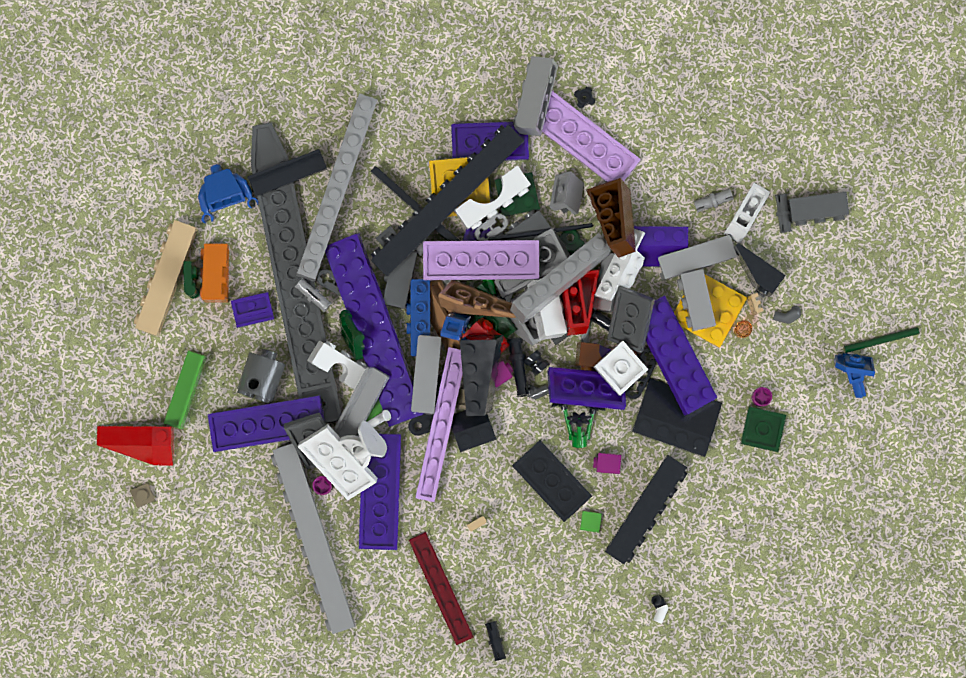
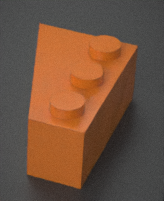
[200,244,229,303]

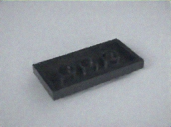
[512,440,592,522]

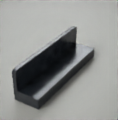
[248,149,328,197]

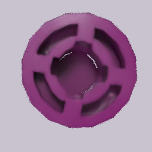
[751,387,772,407]
[313,476,333,495]

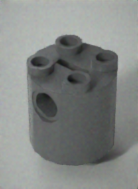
[237,349,286,404]

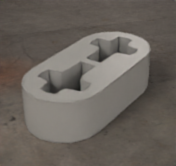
[474,214,508,241]

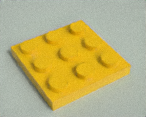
[429,157,490,217]
[674,274,747,348]

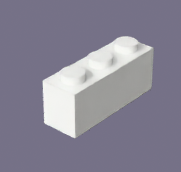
[527,279,567,340]

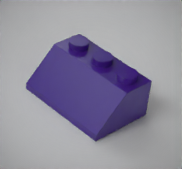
[634,226,688,267]

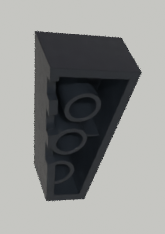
[460,335,504,416]

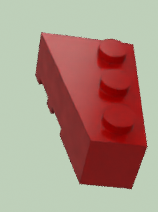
[561,270,599,336]

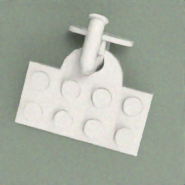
[298,410,391,500]

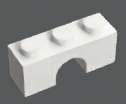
[307,340,367,390]

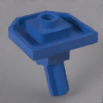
[834,353,875,398]

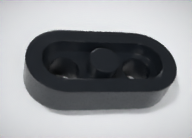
[408,410,435,436]

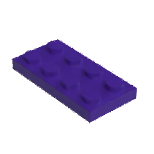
[451,122,529,161]
[547,367,626,410]

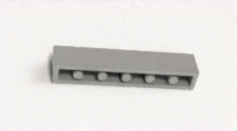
[510,233,611,324]

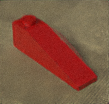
[97,426,174,466]

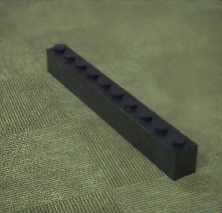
[371,125,524,277]

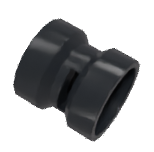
[524,350,550,376]

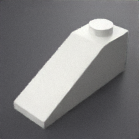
[724,183,770,243]

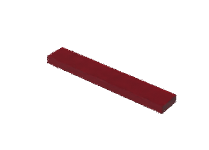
[409,532,474,645]

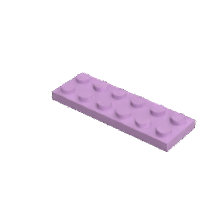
[542,91,641,182]
[423,240,539,280]

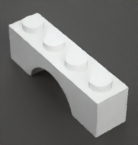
[454,166,531,230]

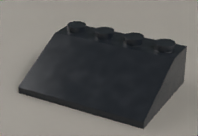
[631,378,722,457]

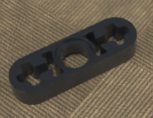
[625,347,657,399]

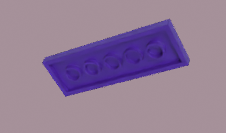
[646,296,718,416]
[207,396,325,452]
[359,434,401,550]

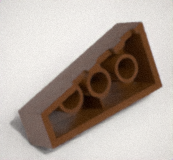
[586,178,636,258]

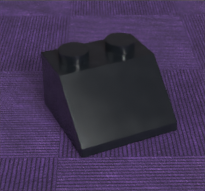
[451,410,497,453]

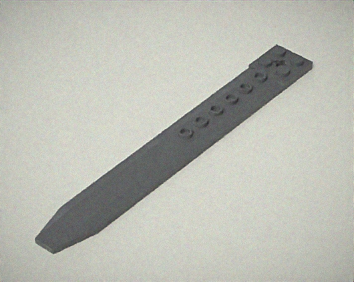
[251,122,342,423]

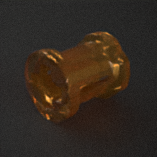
[734,320,752,339]

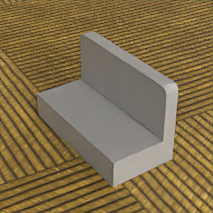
[550,171,584,215]

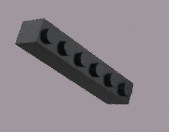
[604,455,688,565]

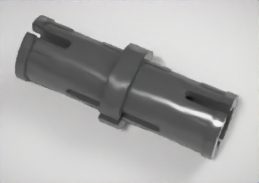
[775,194,792,233]

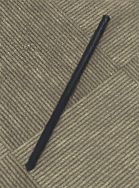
[488,223,594,241]

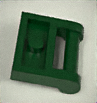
[183,261,200,299]
[339,310,364,361]

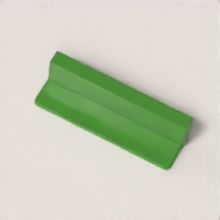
[164,351,207,430]

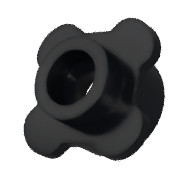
[574,87,595,108]

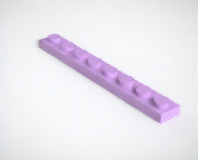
[415,347,463,502]

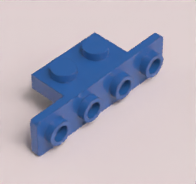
[406,279,430,356]

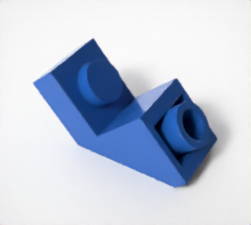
[441,312,471,341]

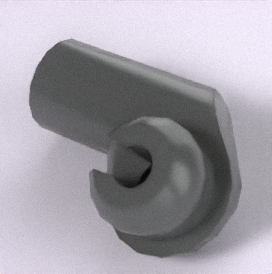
[773,306,801,324]
[527,384,549,400]

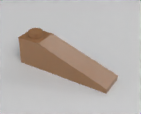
[438,280,516,318]

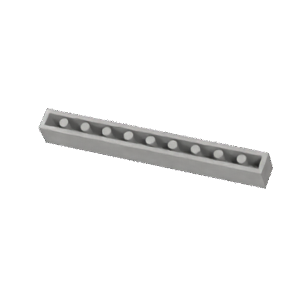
[296,93,377,282]
[271,443,355,634]

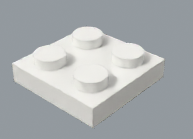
[593,341,648,395]

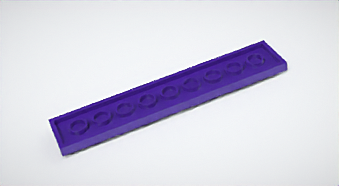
[325,233,425,427]

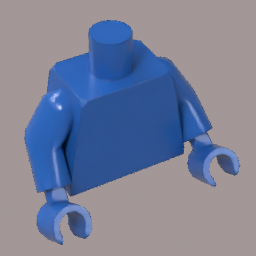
[198,164,258,224]

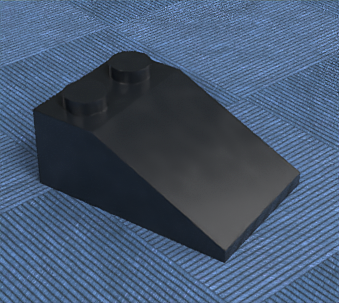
[734,243,786,298]

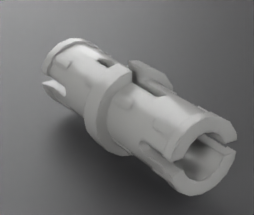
[694,188,734,213]
[295,278,332,312]

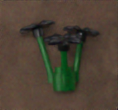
[551,403,605,448]

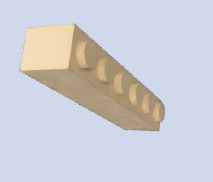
[134,220,198,337]

